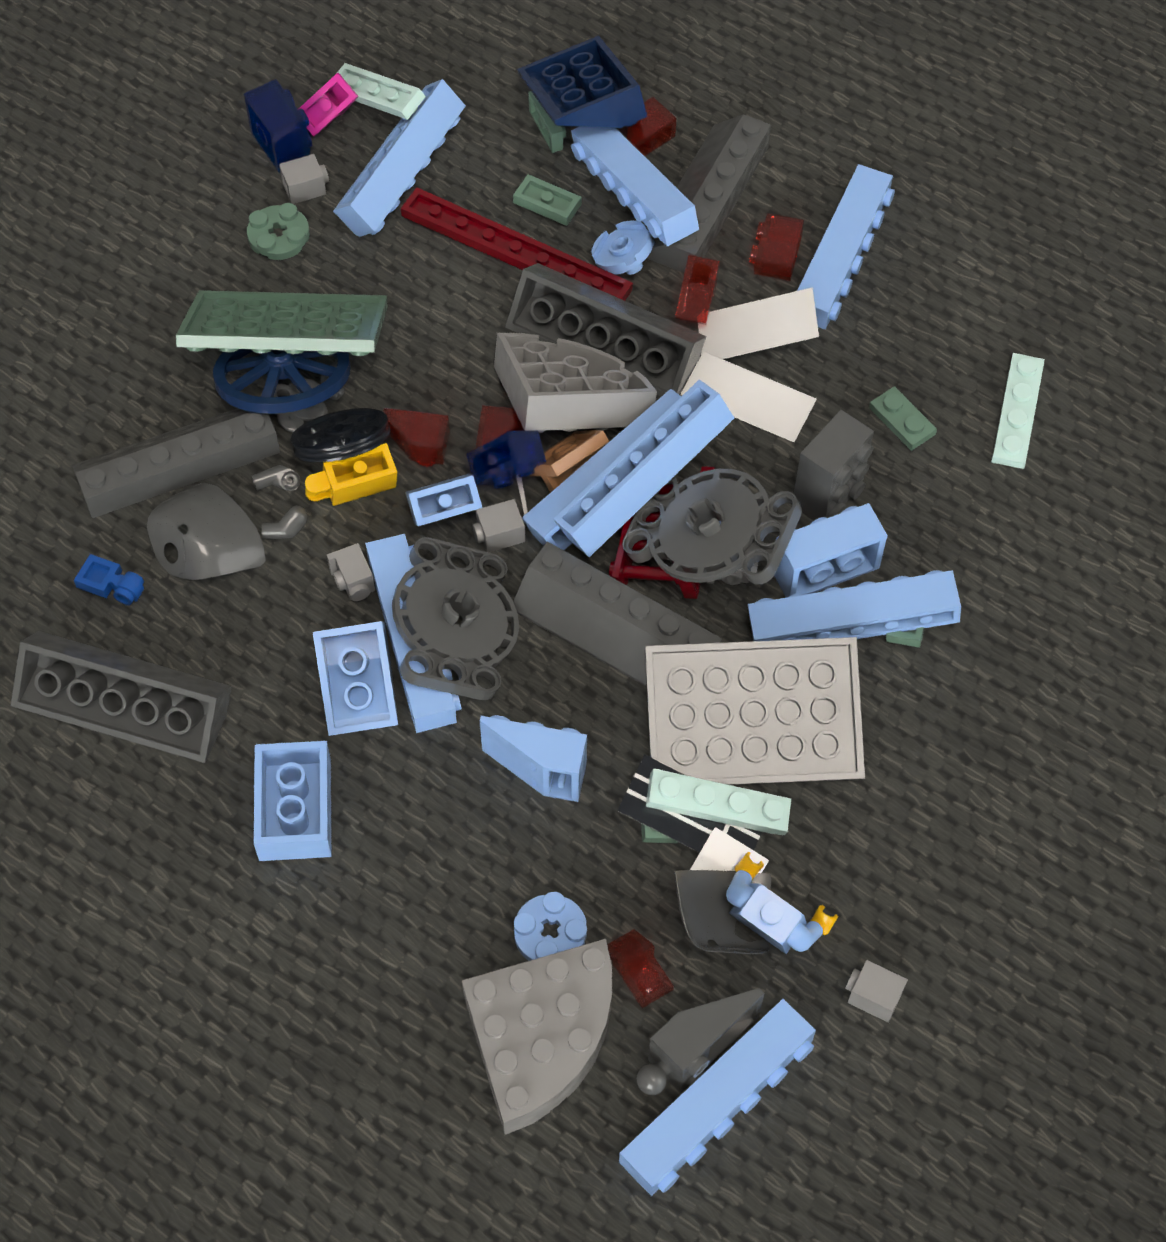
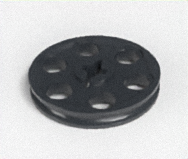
[291,408,391,462]

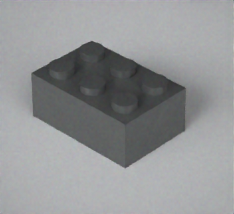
[792,410,874,521]

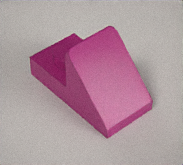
[294,73,359,136]

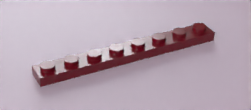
[401,187,633,301]

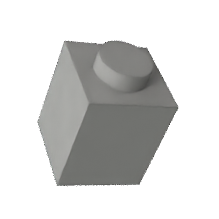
[279,154,329,204]
[472,499,525,552]
[845,960,908,1023]

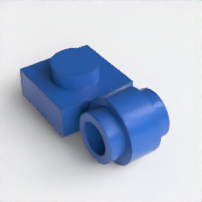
[74,554,144,605]

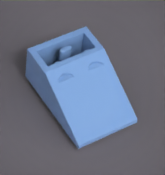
[480,715,587,802]

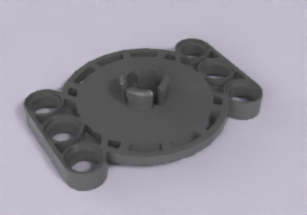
[622,469,802,584]
[392,537,519,701]

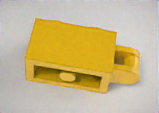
[305,443,397,506]

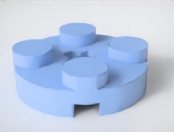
[591,220,655,275]
[514,892,587,961]

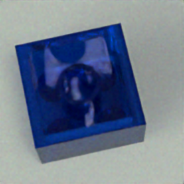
[244,79,313,173]

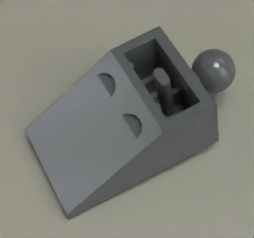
[636,988,765,1095]

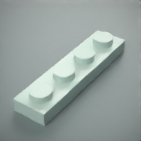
[336,63,426,120]
[991,353,1045,469]
[646,769,791,835]

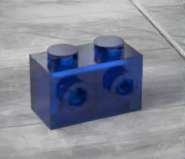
[466,430,546,489]

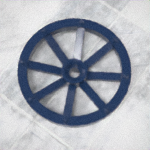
[213,349,351,414]

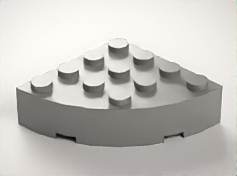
[494,333,657,433]
[462,939,612,1135]

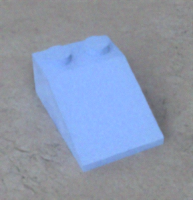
[313,621,398,736]

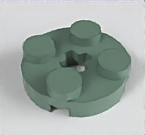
[247,203,310,260]

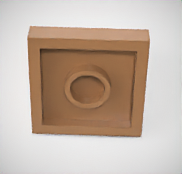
[525,430,609,493]

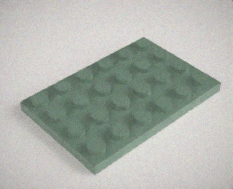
[176,290,388,356]

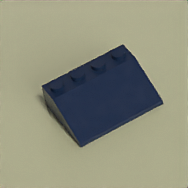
[517,36,648,128]

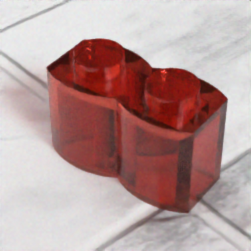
[750,213,804,281]

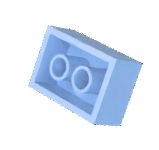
[774,503,887,598]
[254,741,332,861]

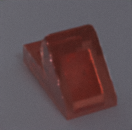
[675,255,720,325]
[607,929,674,1009]

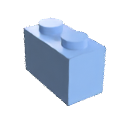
[405,474,482,526]

